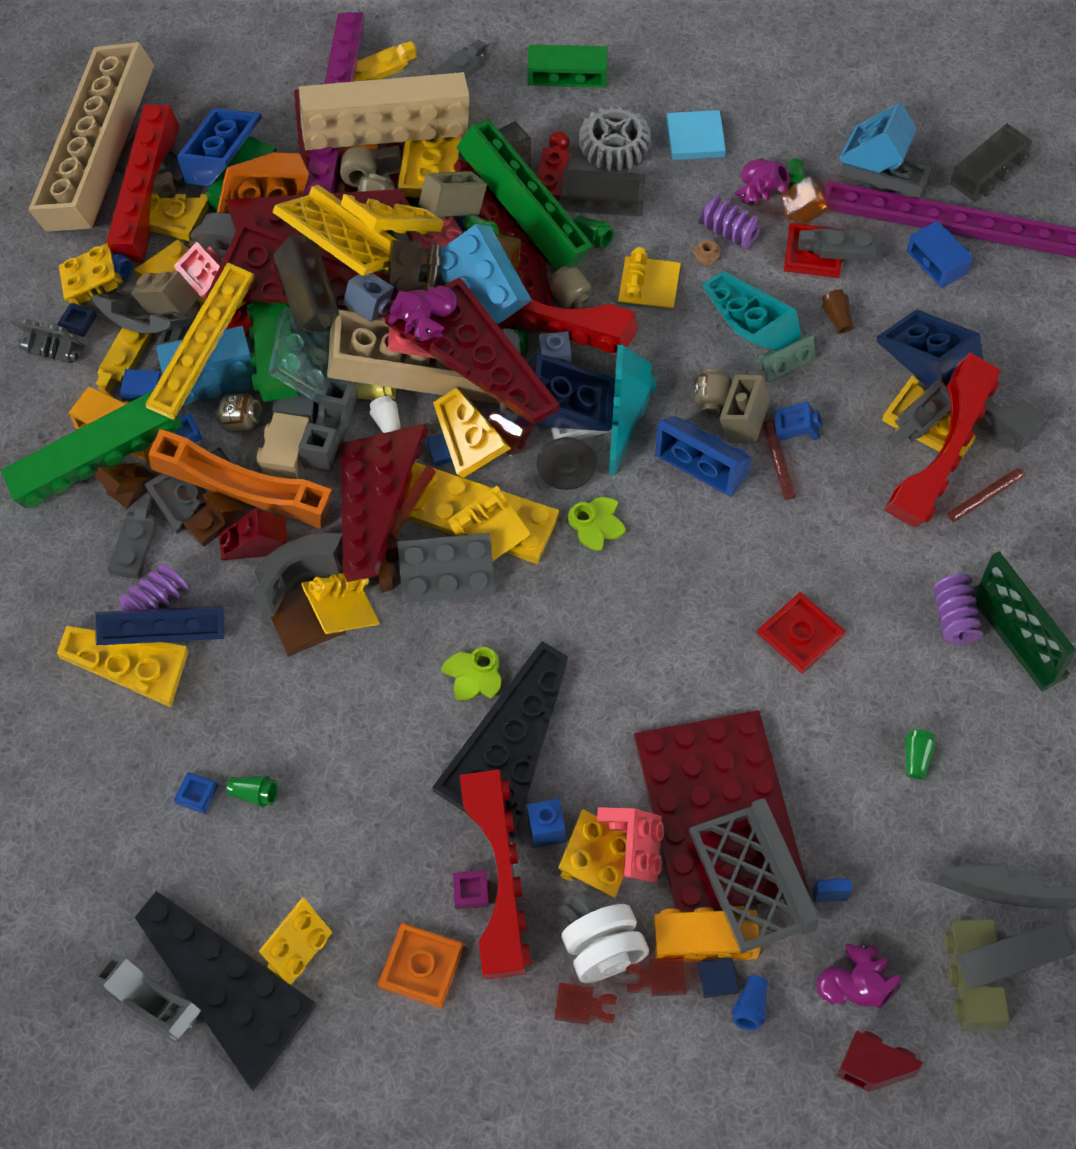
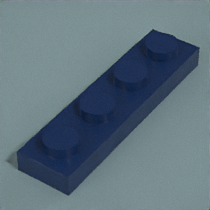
[95,606,224,645]

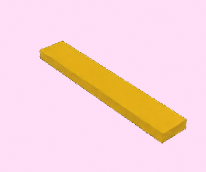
[146,262,254,420]

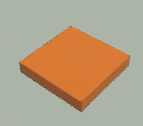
[377,922,465,1009]

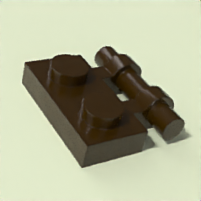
[387,240,443,300]

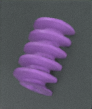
[699,194,761,250]
[119,564,189,611]
[933,574,983,644]

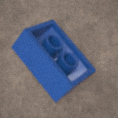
[177,108,262,186]
[655,416,752,497]

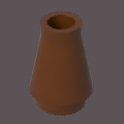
[821,289,854,334]

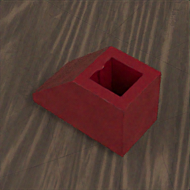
[219,508,287,561]
[836,1031,923,1092]

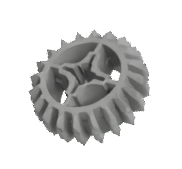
[579,105,651,172]

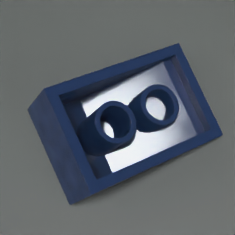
[876,309,984,387]
[517,353,615,431]

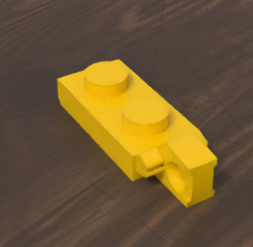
[354,41,417,82]
[96,327,152,393]

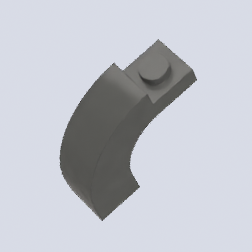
[187,213,236,251]
[254,533,343,617]
[92,953,201,1041]

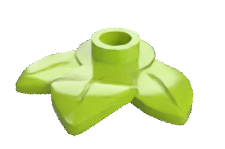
[568,497,626,551]
[441,647,502,701]

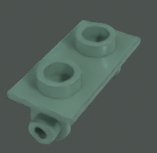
[756,334,816,382]

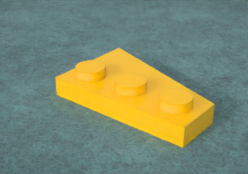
[113,194,209,242]
[433,388,511,478]

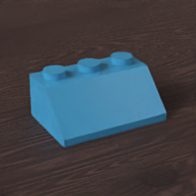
[839,101,917,173]

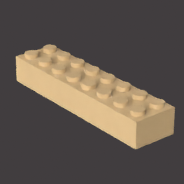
[28,42,154,232]

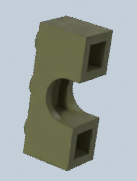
[943,919,1010,1031]

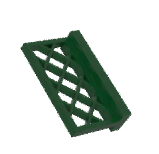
[971,551,1076,692]

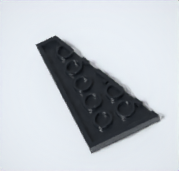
[432,641,568,843]
[135,891,317,1091]

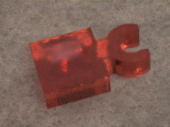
[625,957,687,997]
[555,983,617,1025]

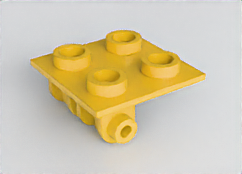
[59,244,123,305]
[618,247,681,309]
[448,486,531,562]
[301,573,380,634]
[558,809,627,898]
[258,897,333,985]

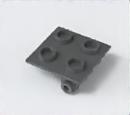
[10,318,85,363]

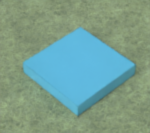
[666,110,726,160]

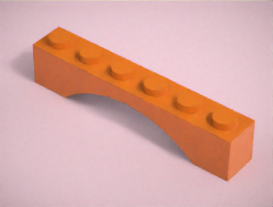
[148,429,332,529]

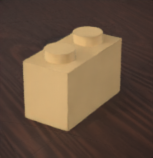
[256,412,310,479]

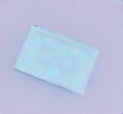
[268,307,330,403]

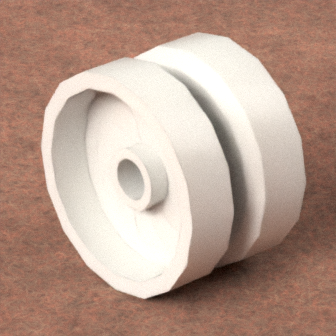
[562,904,649,983]

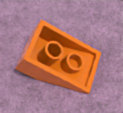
[217,152,309,214]

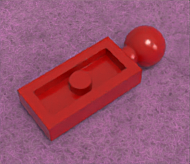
[536,131,570,201]

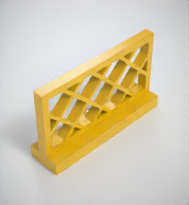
[273,185,397,276]

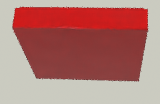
[783,223,843,278]
[757,592,846,674]

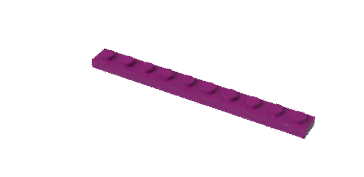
[303,12,365,195]
[821,181,1076,258]

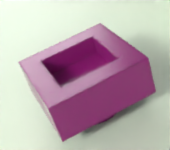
[453,870,489,909]

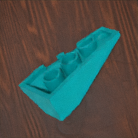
[702,271,802,351]
[609,345,657,476]

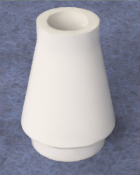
[369,396,401,433]

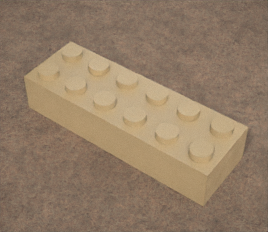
[299,72,469,150]
[327,309,500,404]

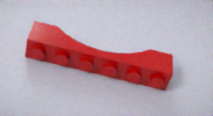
[106,104,180,263]
[503,299,638,354]
[884,353,1001,528]
[460,769,531,980]

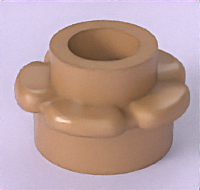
[693,240,720,265]

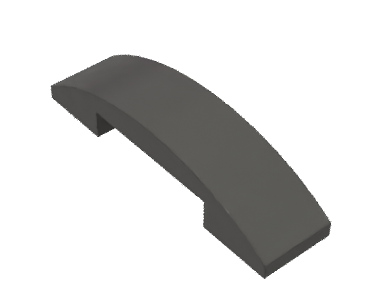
[92,292,192,333]

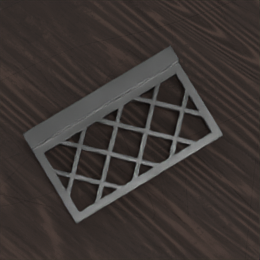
[689,798,820,954]

